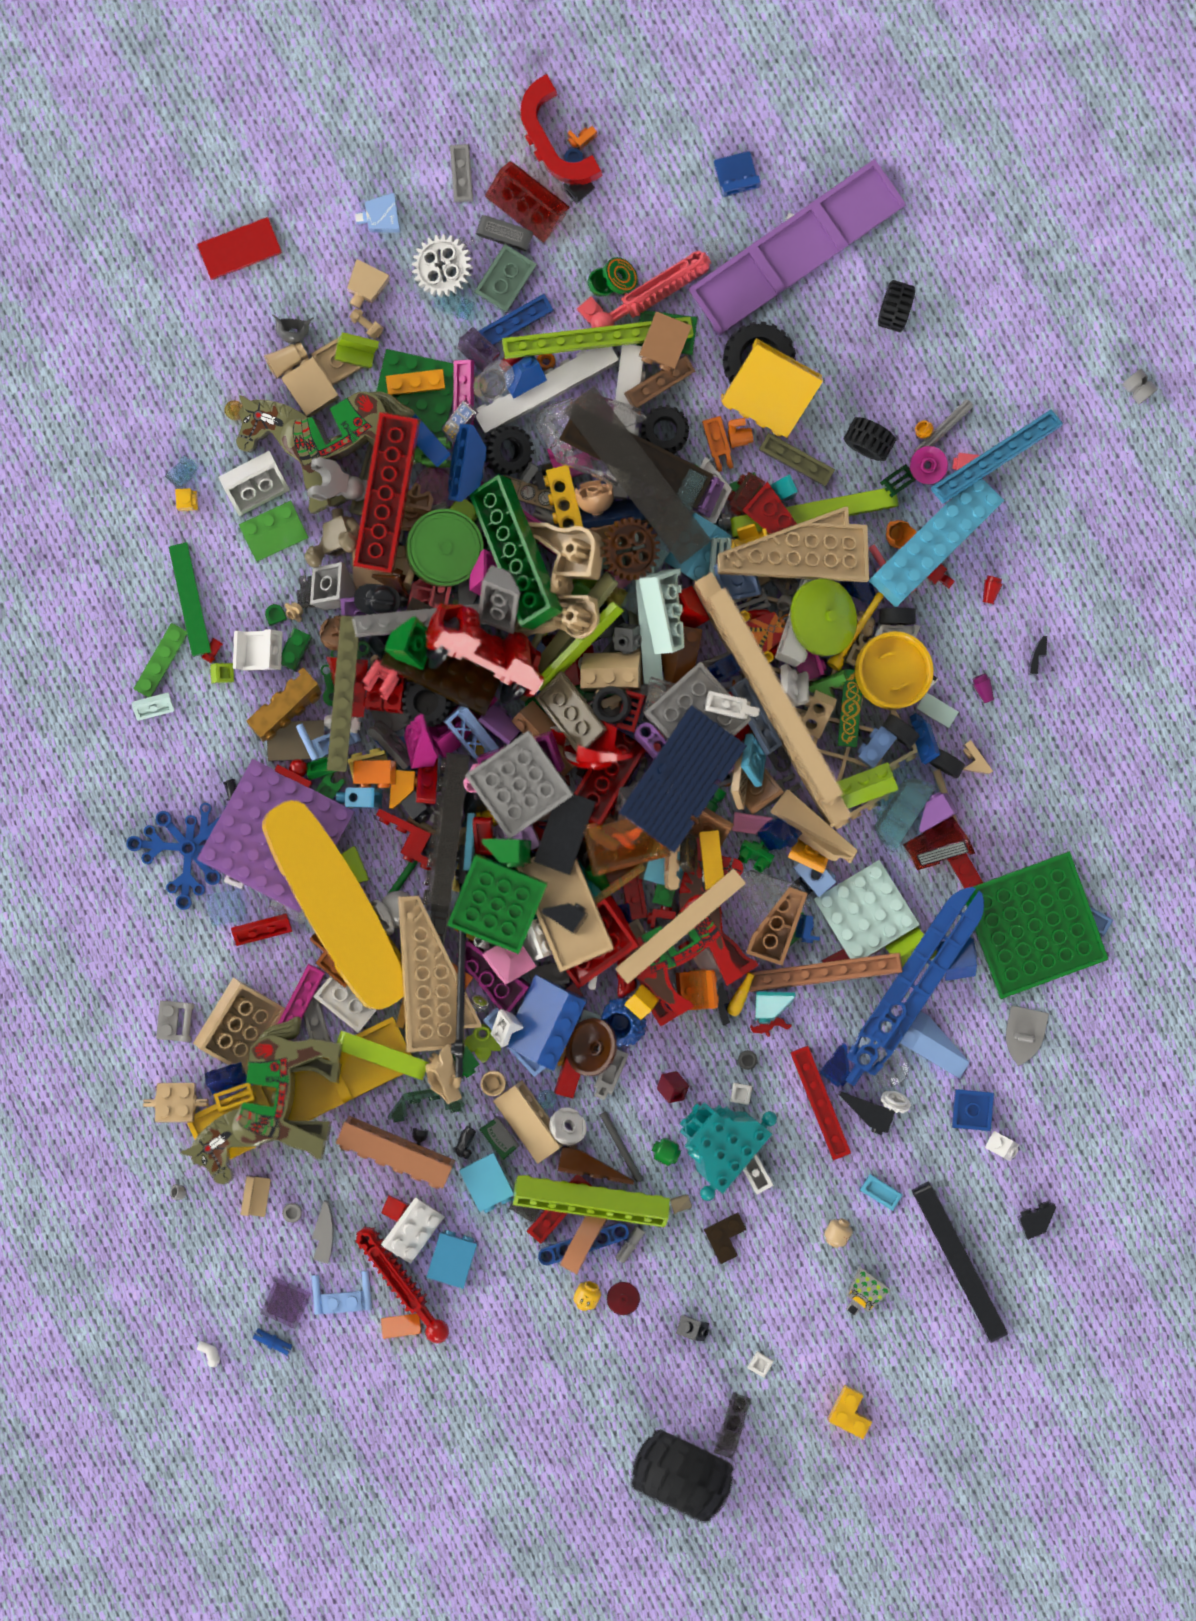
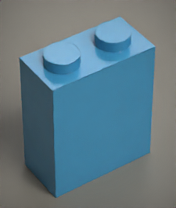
[426,1229,477,1289]

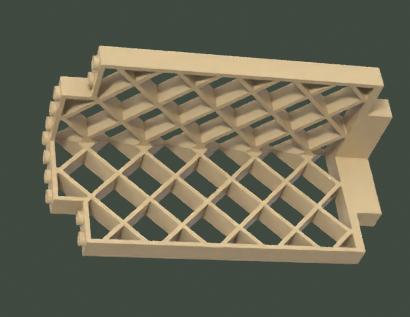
[693,572,918,830]

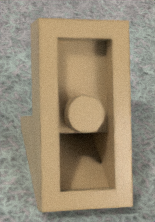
[963,740,993,775]

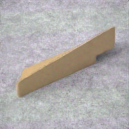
[770,790,857,863]

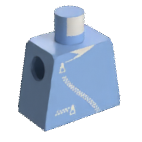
[355,193,400,233]

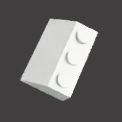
[219,451,290,516]

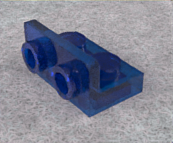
[204,1062,247,1095]

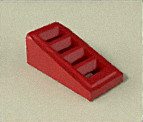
[616,690,646,732]

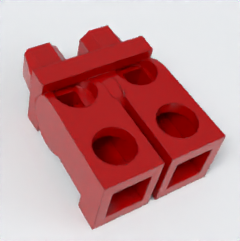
[364,659,407,714]

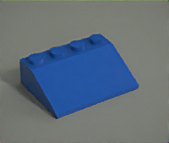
[507,974,588,1071]

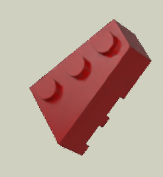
[326,657,368,718]

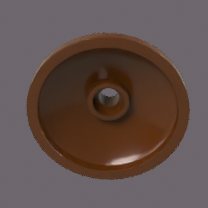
[566,1018,617,1076]

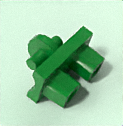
[738,839,775,873]

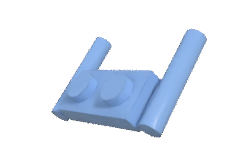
[296,723,362,761]
[311,1271,372,1314]

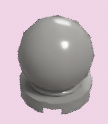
[370,891,411,936]

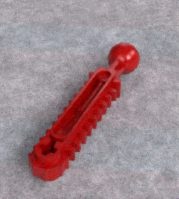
[355,1226,449,1344]

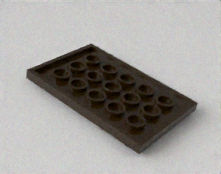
[380,597,501,717]

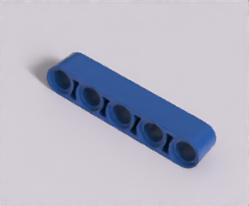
[538,1222,629,1266]

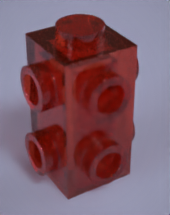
[727,472,765,516]

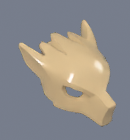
[425,1044,462,1105]

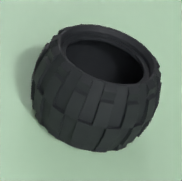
[631,1429,734,1523]

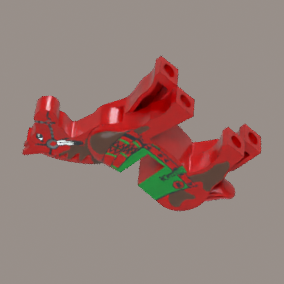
[617,838,759,1027]

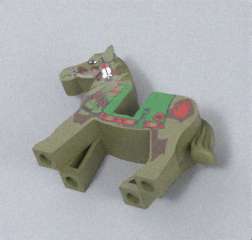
[236,392,417,515]
[180,1016,343,1184]

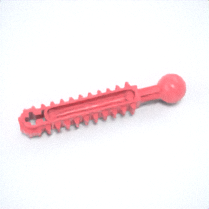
[590,251,711,328]

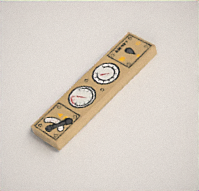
[503,475,570,512]

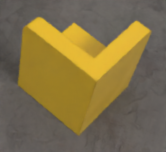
[625,985,659,1019]

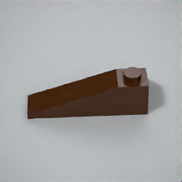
[661,626,703,692]
[558,1145,634,1185]

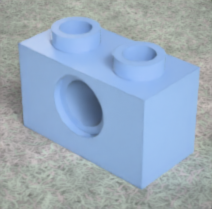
[793,863,836,897]

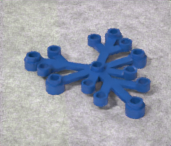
[126,803,226,910]

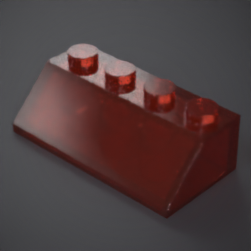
[485,161,570,243]

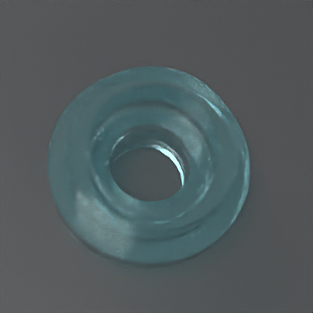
[538,1089,557,1109]

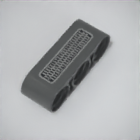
[475,215,534,252]

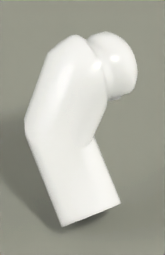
[197,1341,220,1367]

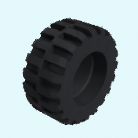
[722,322,796,384]

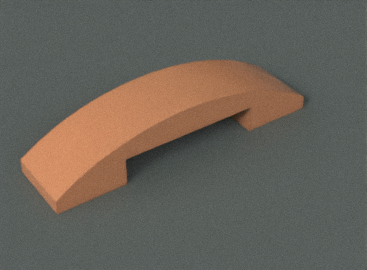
[560,1216,608,1274]

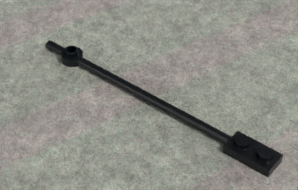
[451,845,467,1078]

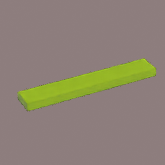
[539,602,624,691]

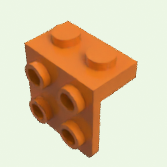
[675,970,719,1011]

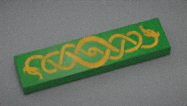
[837,669,862,748]

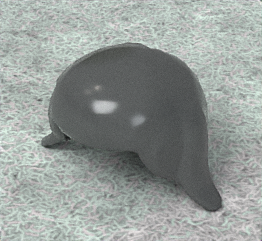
[272,314,314,343]

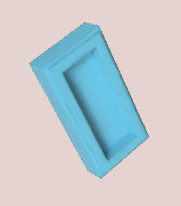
[860,1174,903,1211]

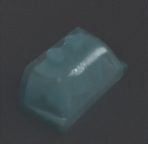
[874,779,936,854]

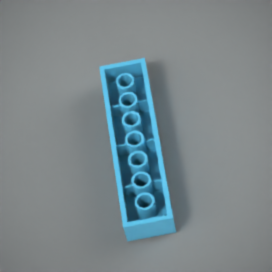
[869,478,1004,608]

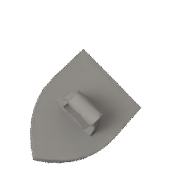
[1006,1005,1049,1066]

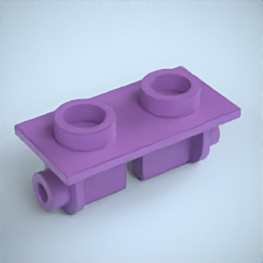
[692,476,725,518]

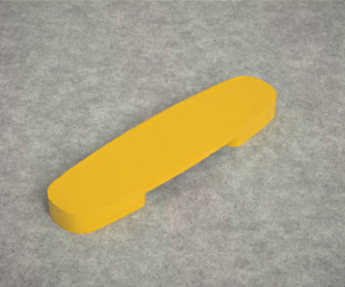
[262,800,404,1010]

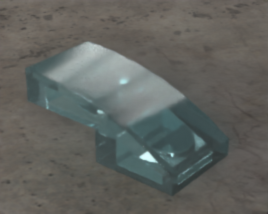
[432,293,475,321]

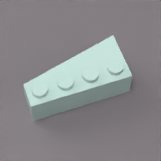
[639,568,684,654]

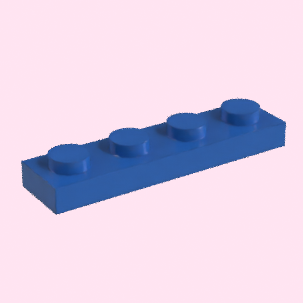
[478,294,554,348]

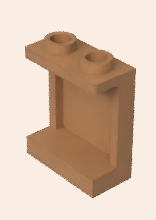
[639,312,692,372]

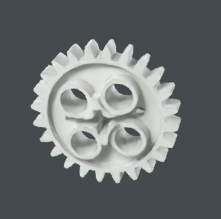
[411,234,473,297]

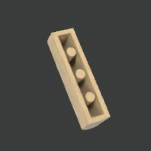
[493,1080,563,1164]

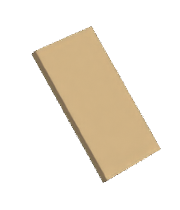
[517,857,614,972]

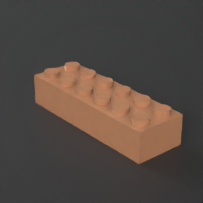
[336,1116,455,1189]

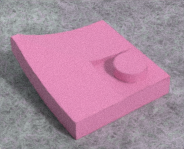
[483,945,536,985]

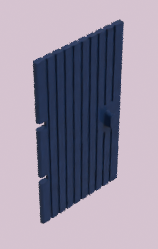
[618,705,747,853]

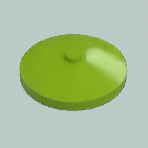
[790,578,857,656]

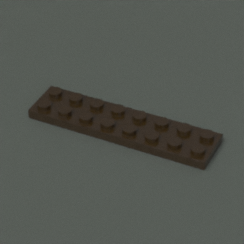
[559,405,714,509]

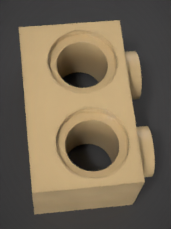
[800,690,837,739]

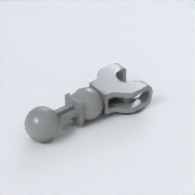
[307,458,368,501]

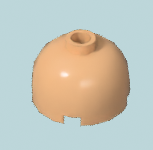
[575,480,614,515]

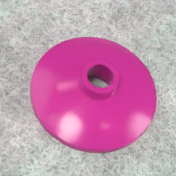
[910,446,948,484]

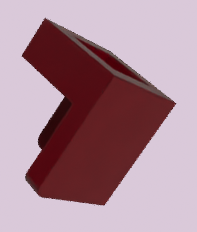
[657,1071,689,1103]

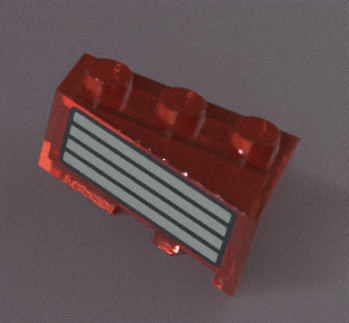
[903,816,975,870]

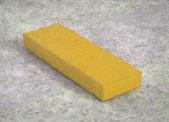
[699,830,724,890]

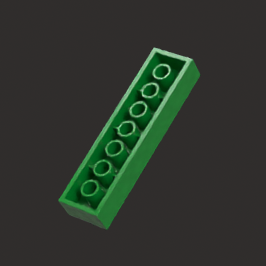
[469,474,562,630]

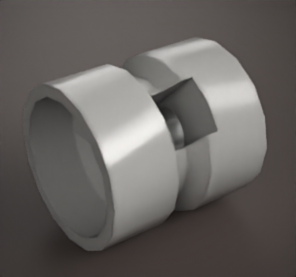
[1122,369,1158,405]

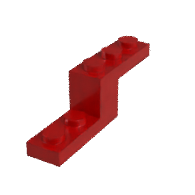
[376,808,455,880]

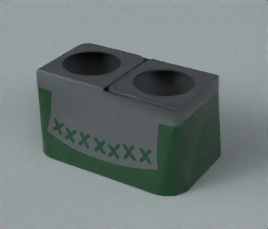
[479,1117,520,1160]

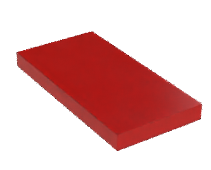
[197,217,282,280]

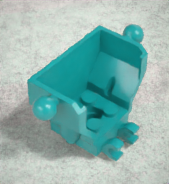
[679,1102,777,1201]

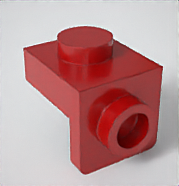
[647,906,676,929]

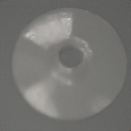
[872,1049,909,1087]

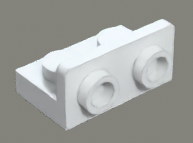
[781,664,809,707]

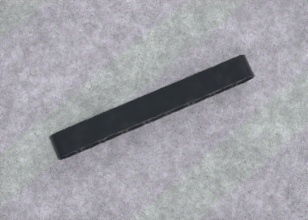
[911,1181,1008,1343]

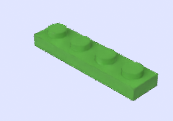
[133,623,187,698]

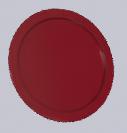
[607,1282,640,1315]

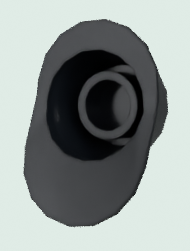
[354,584,400,615]

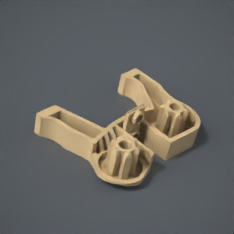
[515,523,604,639]

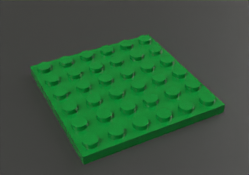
[966,851,1109,999]

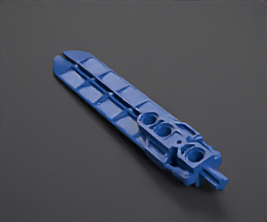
[845,887,984,1087]

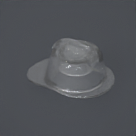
[473,360,514,402]

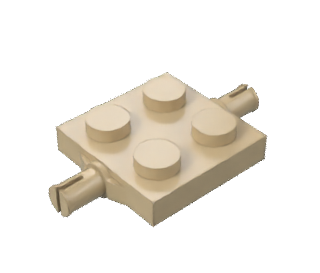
[143,1083,209,1123]

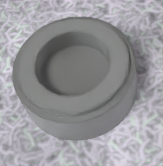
[282,1203,302,1223]

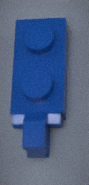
[910,713,940,765]

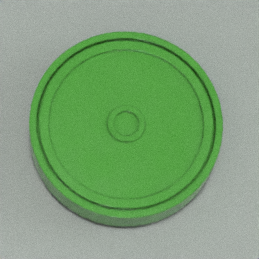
[405,509,484,587]

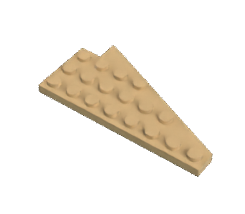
[717,507,869,582]
[398,896,481,1052]

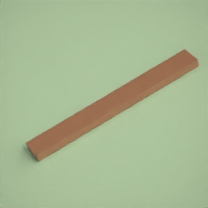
[747,953,903,992]

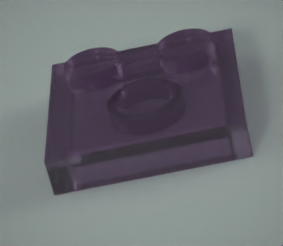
[260,1278,312,1329]

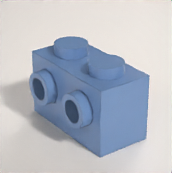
[857,726,897,769]

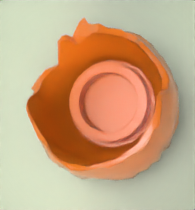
[886,520,917,549]

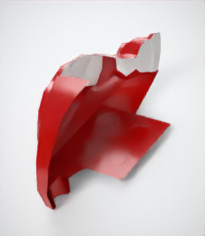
[550,720,633,770]

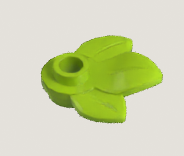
[465,1024,501,1063]

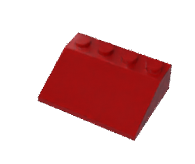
[565,895,639,989]

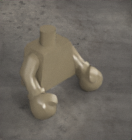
[304,508,360,568]

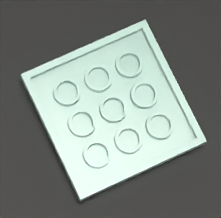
[814,860,920,959]

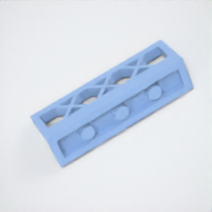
[444,706,499,764]

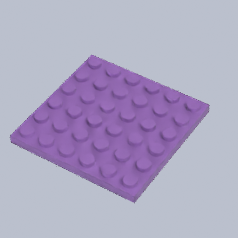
[197,758,355,913]

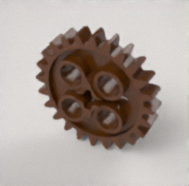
[600,517,661,581]

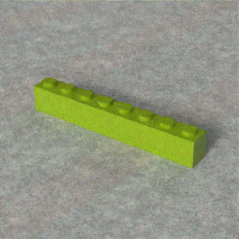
[513,1175,670,1228]

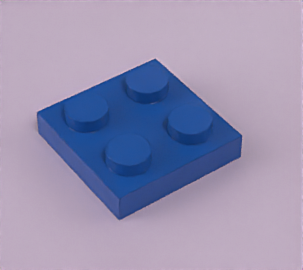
[952,1089,994,1131]

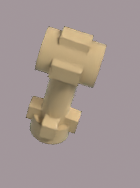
[349,308,384,340]

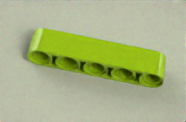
[336,1030,429,1081]

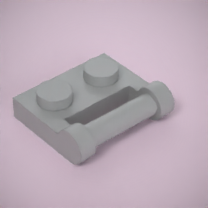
[156,1000,195,1042]

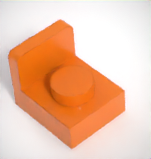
[567,126,597,151]

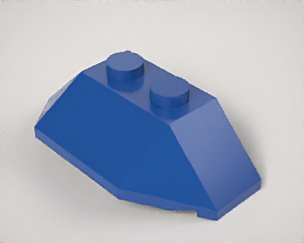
[448,424,487,502]

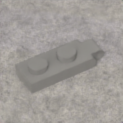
[594,1049,629,1100]

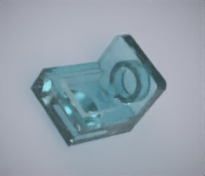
[165,455,198,489]

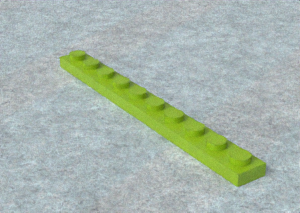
[502,317,694,359]

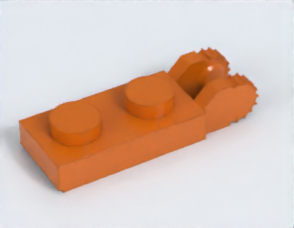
[702,416,733,472]

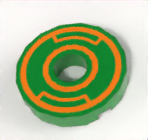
[603,257,638,294]

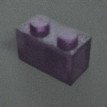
[457,327,500,374]

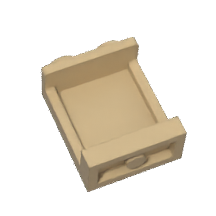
[281,357,339,417]

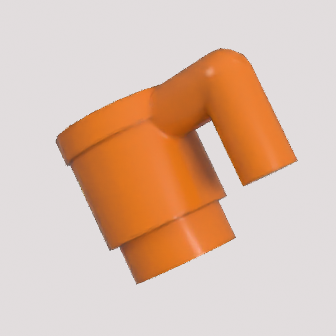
[728,418,754,448]

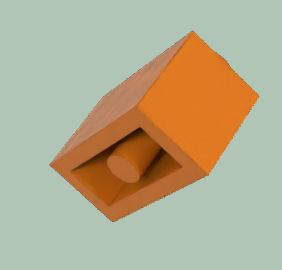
[353,760,396,788]

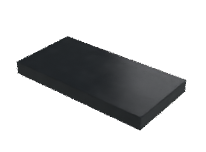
[534,793,596,875]

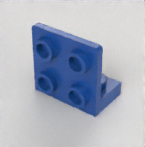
[714,151,761,197]

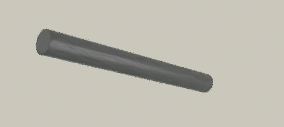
[600,1111,643,1182]

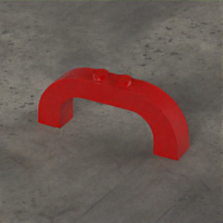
[520,74,603,185]

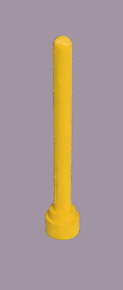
[827,592,884,671]

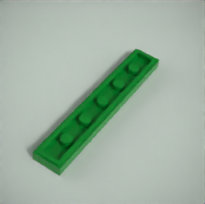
[168,542,212,657]

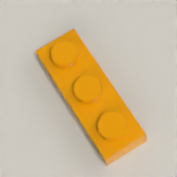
[386,369,445,396]

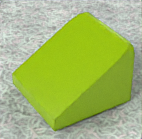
[210,663,234,683]

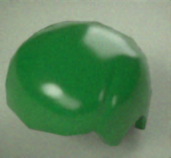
[587,268,614,297]

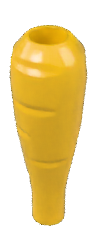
[727,972,755,1016]

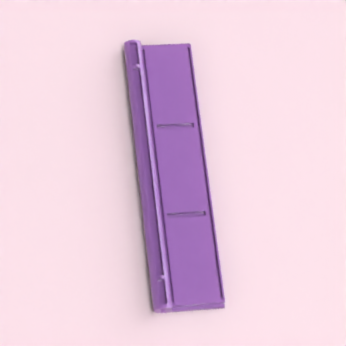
[688,159,906,336]

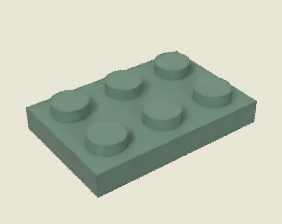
[474,244,537,313]

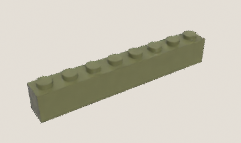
[327,615,359,772]

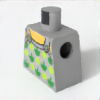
[846,1267,891,1316]

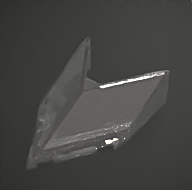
[528,392,647,487]

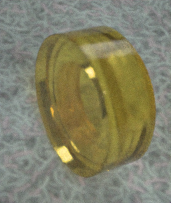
[224,400,243,420]

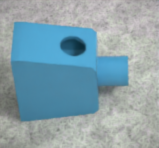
[336,788,383,809]

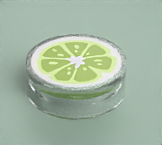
[470,995,489,1012]

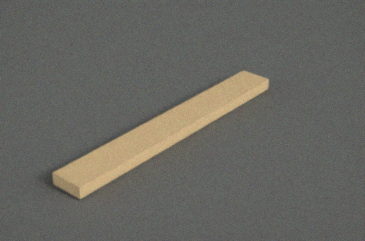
[615,869,746,984]

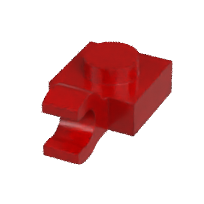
[927,564,955,589]

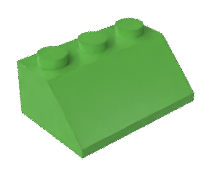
[238,501,309,562]

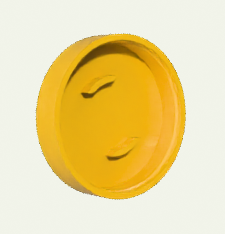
[855,631,933,710]

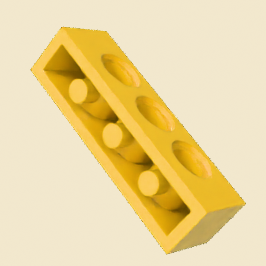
[543,465,583,528]

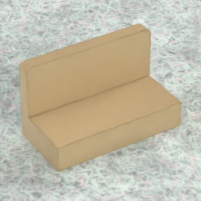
[240,1175,271,1217]

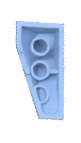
[900,1011,969,1079]

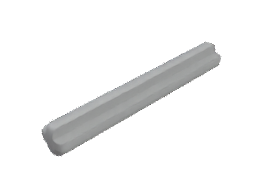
[914,399,973,452]

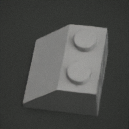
[310,562,355,611]

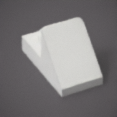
[491,1009,524,1048]

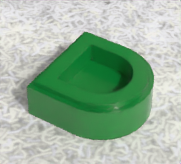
[265,604,288,626]

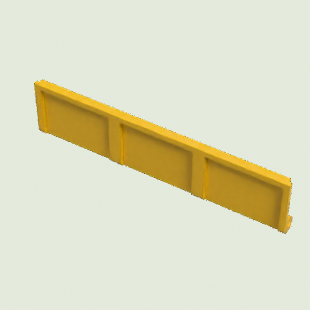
[187,1016,412,1160]

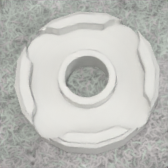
[549,1107,587,1146]

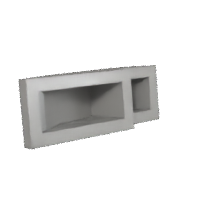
[312,1200,334,1264]

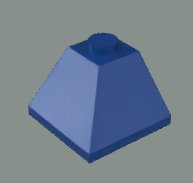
[500,356,547,398]

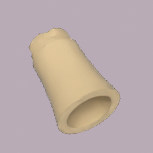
[264,342,308,379]

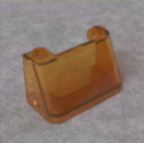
[583,819,671,876]

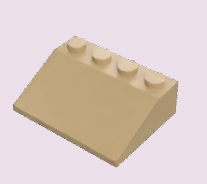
[193,977,285,1075]

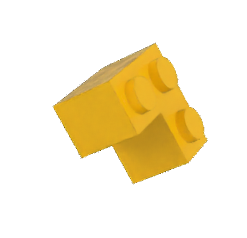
[827,1384,872,1439]

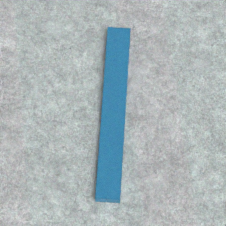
[931,409,1063,504]

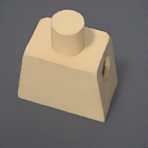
[347,259,390,309]

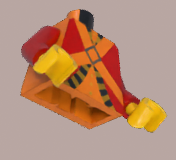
[739,609,789,664]

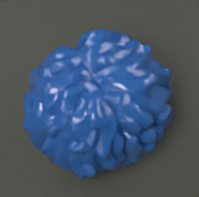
[600,998,647,1047]

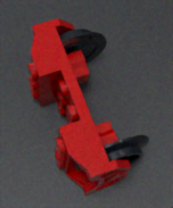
[426,602,544,704]

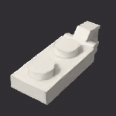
[704,691,760,719]

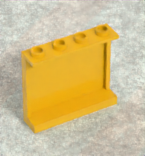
[721,338,823,438]

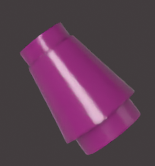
[972,674,994,703]

